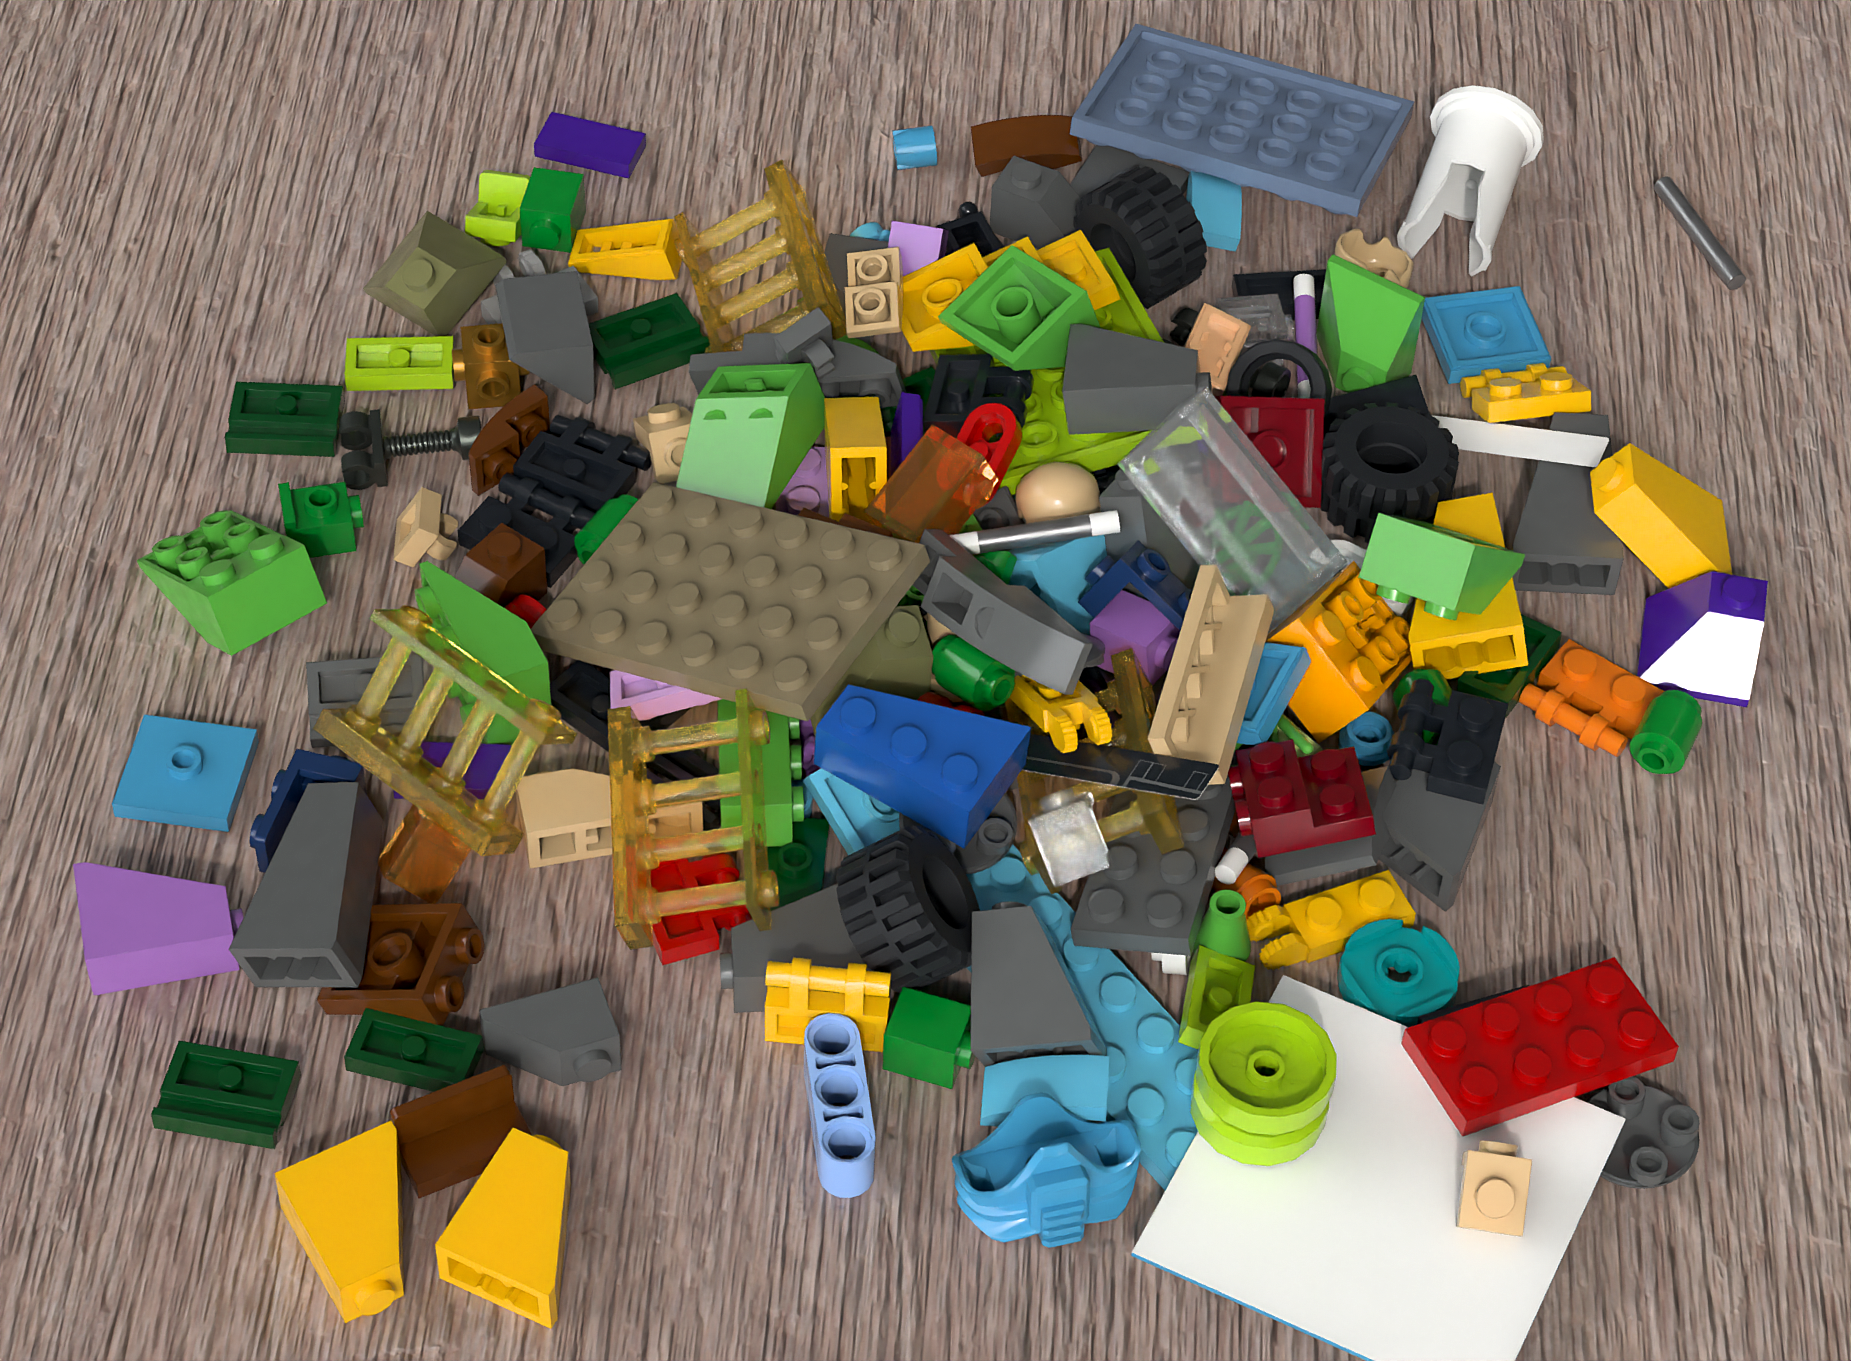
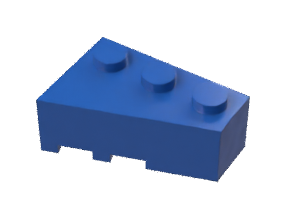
[814,684,1032,849]

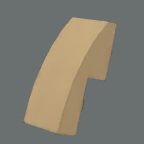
[845,247,903,338]

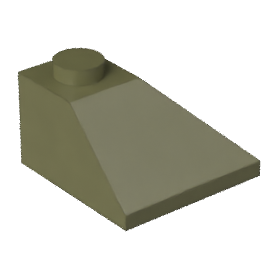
[363,211,507,336]
[810,605,933,737]

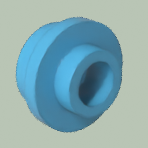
[1338,712,1394,766]

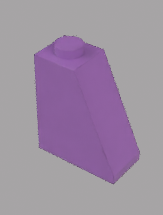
[73,862,244,995]

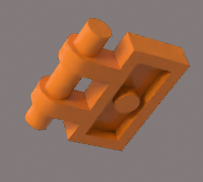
[1519,639,1665,757]

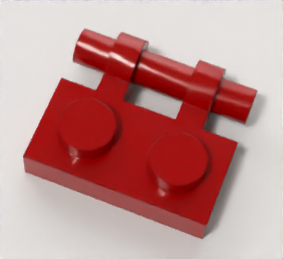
[625,840,757,966]

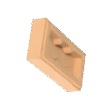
[1184,303,1251,396]

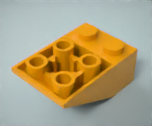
[1266,561,1412,744]

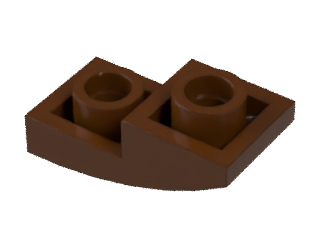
[971,115,1082,177]
[468,384,550,496]

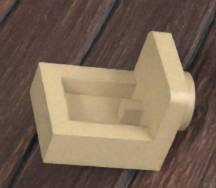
[633,403,692,484]
[1456,1140,1532,1237]

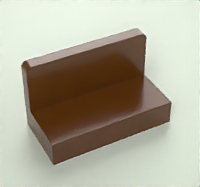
[390,1065,532,1199]

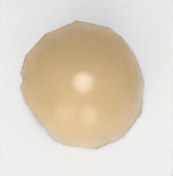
[1335,229,1414,288]
[1015,461,1101,524]

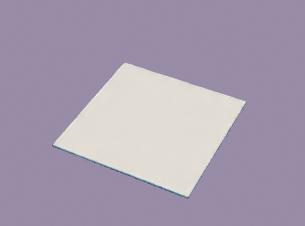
[1131,975,1626,1361]

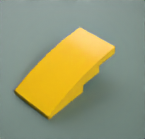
[901,230,1121,352]

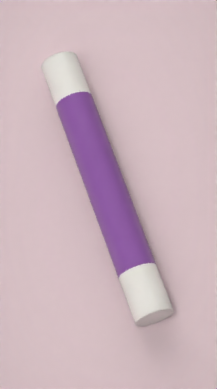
[1293,274,1317,398]

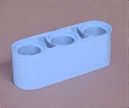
[804,1013,876,1198]

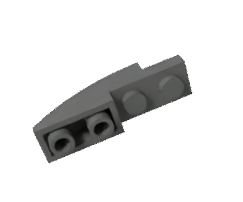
[689,333,907,409]
[913,529,1093,695]

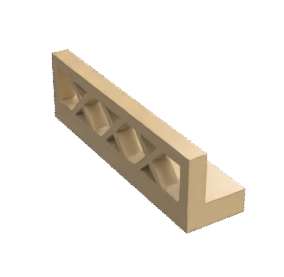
[1148,565,1274,785]

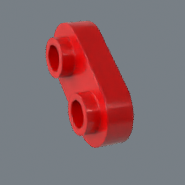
[939,403,1022,510]

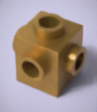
[452,323,529,410]

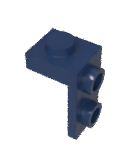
[1078,540,1193,630]
[249,749,367,873]

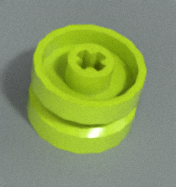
[1190,1001,1337,1166]

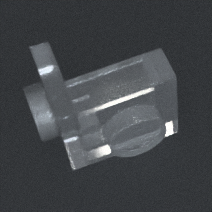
[1215,294,1294,366]
[1028,787,1113,887]

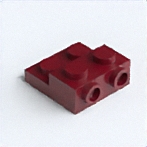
[1194,396,1325,508]
[1228,739,1376,858]

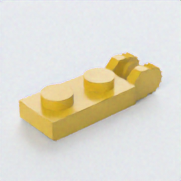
[1009,675,1113,753]
[1247,870,1416,970]

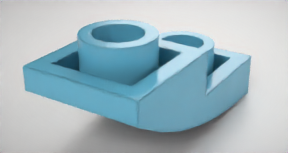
[1186,171,1242,252]
[980,1055,1110,1127]

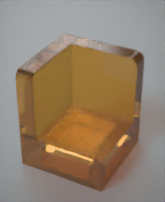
[378,802,473,904]

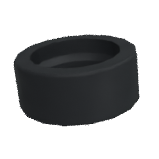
[1226,339,1333,417]

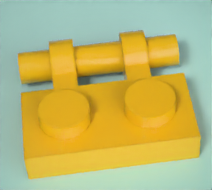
[1460,363,1591,423]
[765,957,891,1052]

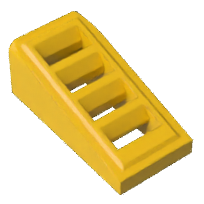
[568,219,684,280]

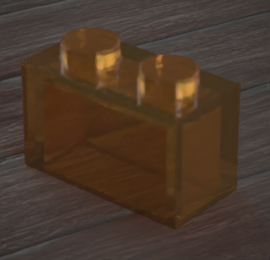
[864,424,999,544]

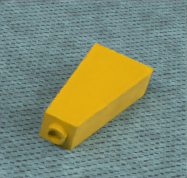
[1408,492,1528,679]

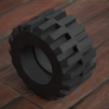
[1073,166,1207,309]
[1320,402,1459,543]
[836,825,980,993]

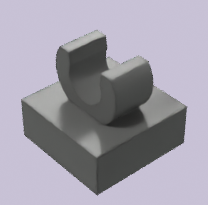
[774,307,835,381]

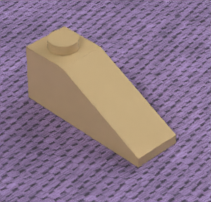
[515,768,703,869]

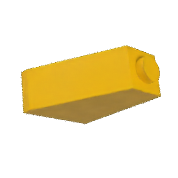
[824,397,887,530]
[1590,443,1732,589]
[274,1120,404,1323]
[435,1128,571,1329]

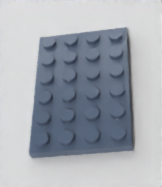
[1070,24,1415,217]

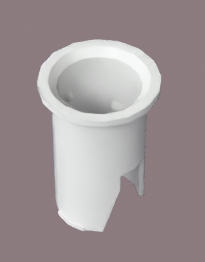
[1397,85,1544,277]

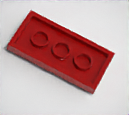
[1401,957,1679,1137]

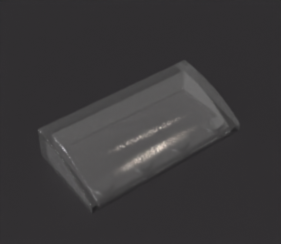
[1117,387,1348,634]

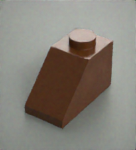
[454,523,547,608]

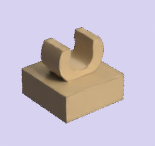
[394,487,458,567]

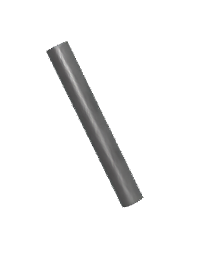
[1654,176,1746,290]

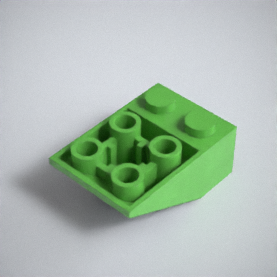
[676,363,825,509]
[137,510,327,656]
[415,561,553,749]

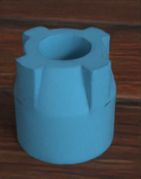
[892,125,937,170]

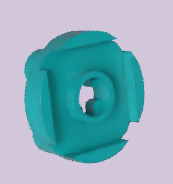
[1337,919,1460,1027]

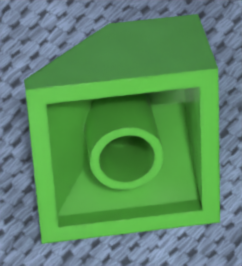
[938,245,1101,371]
[1316,254,1425,393]

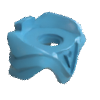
[952,1092,1141,1248]

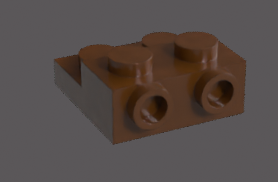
[317,903,485,1026]

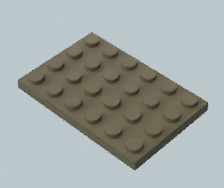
[531,482,930,722]

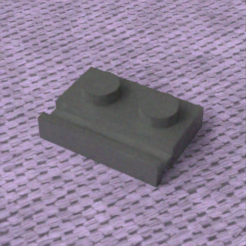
[306,654,428,748]

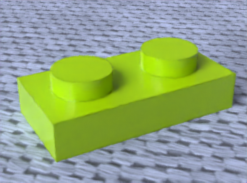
[345,336,454,391]
[1178,945,1255,1050]

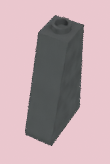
[1511,412,1624,595]
[229,782,383,987]

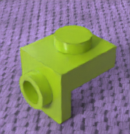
[465,170,530,246]

